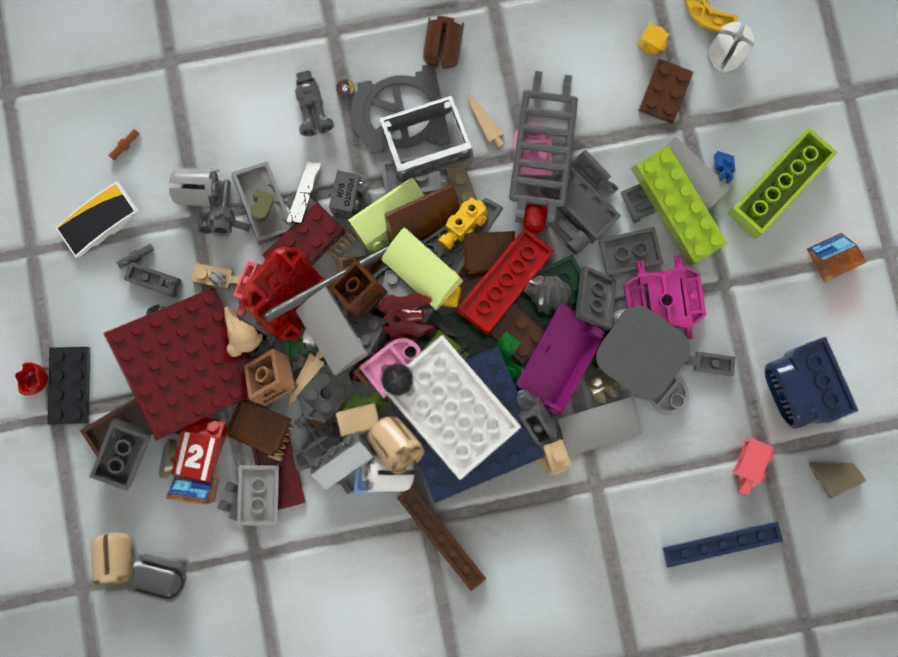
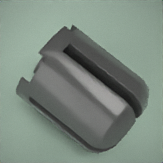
[128,554,187,602]

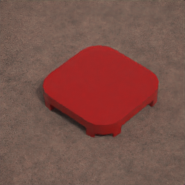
[242,246,325,341]

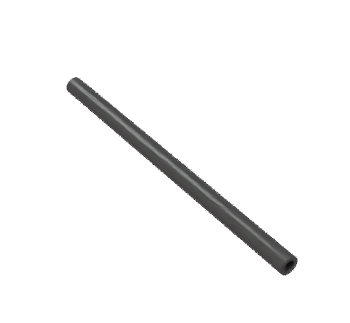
[263,244,390,322]

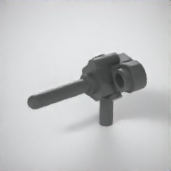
[198,179,250,236]

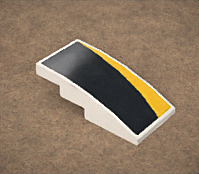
[55,181,139,258]

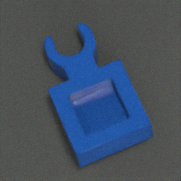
[714,151,736,184]

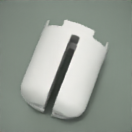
[708,22,755,72]
[361,453,414,492]

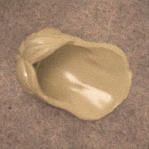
[224,306,263,357]

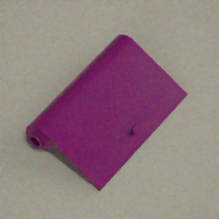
[516,303,605,417]

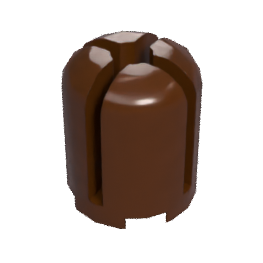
[423,16,465,69]

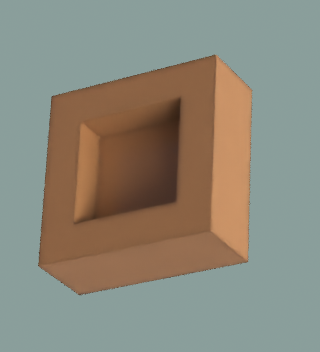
[336,256,356,273]

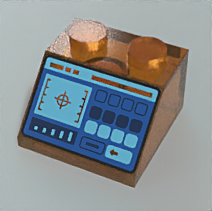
[807,232,867,282]
[166,476,219,504]

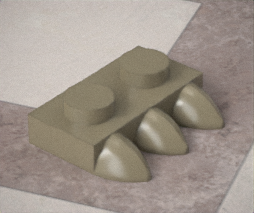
[584,372,628,404]

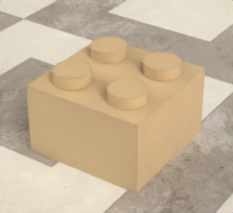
[336,403,381,437]

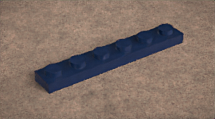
[662,521,783,568]

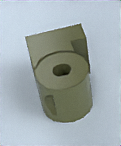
[251,189,274,223]

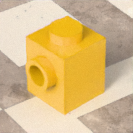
[637,23,669,56]

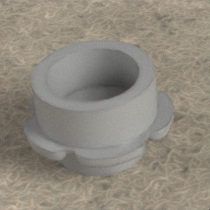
[208,270,226,288]

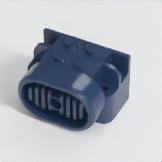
[764,336,859,429]

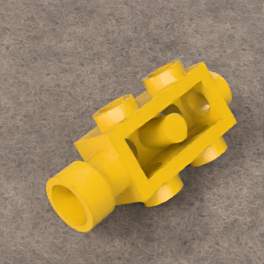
[438,197,487,251]

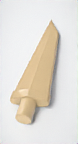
[469,94,504,149]
[288,350,326,408]

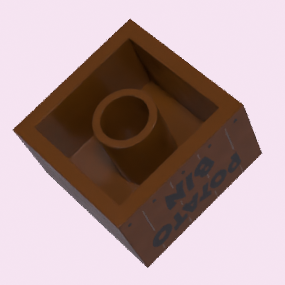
[329,260,388,320]

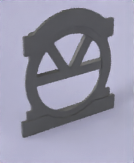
[350,64,450,154]

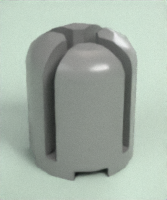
[169,167,223,207]

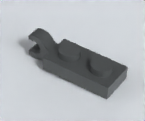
[572,150,619,197]
[683,351,736,376]

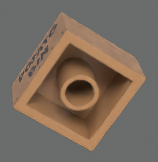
[244,349,295,406]

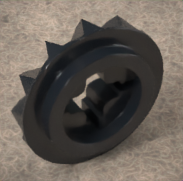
[381,363,414,396]

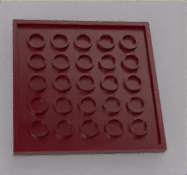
[103,287,251,441]

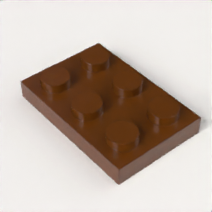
[638,59,694,124]

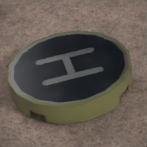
[159,439,177,478]

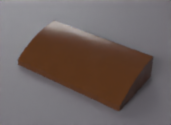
[384,184,460,244]
[80,398,151,456]

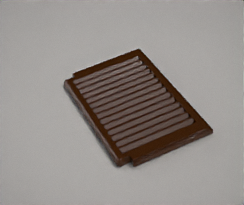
[464,231,515,275]
[228,399,292,456]

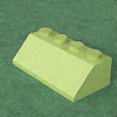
[349,177,425,255]

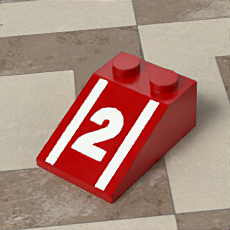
[171,417,228,484]

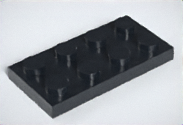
[47,347,90,425]

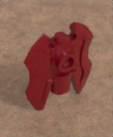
[379,293,435,339]

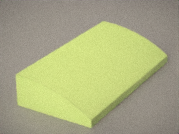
[381,228,463,310]

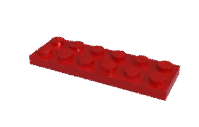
[456,228,554,335]

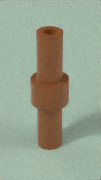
[108,129,140,160]

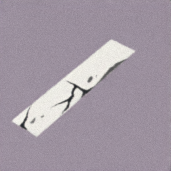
[287,162,321,223]

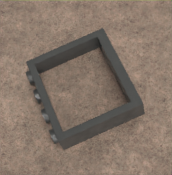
[380,95,474,183]

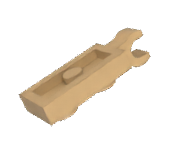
[191,263,241,290]

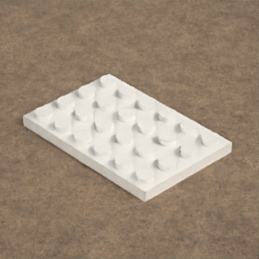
[381,335,521,479]

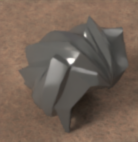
[524,275,572,316]

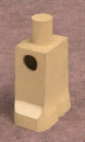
[535,436,571,476]

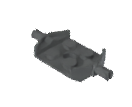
[294,363,357,428]
[299,420,354,494]

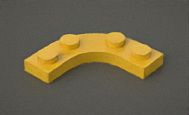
[685,0,738,33]

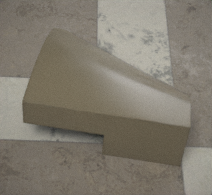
[809,462,866,498]

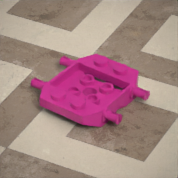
[623,255,706,339]

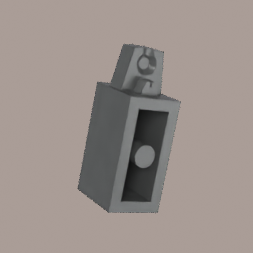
[517,390,557,446]

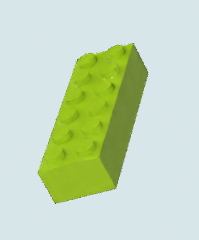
[728,127,838,239]
[630,145,728,265]

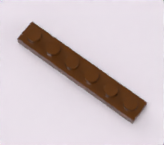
[397,486,486,591]

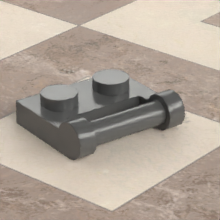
[620,184,656,223]

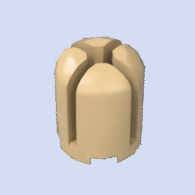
[368,416,424,474]
[91,532,135,585]

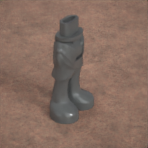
[295,70,334,136]

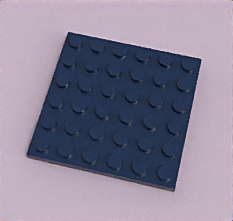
[392,347,545,503]

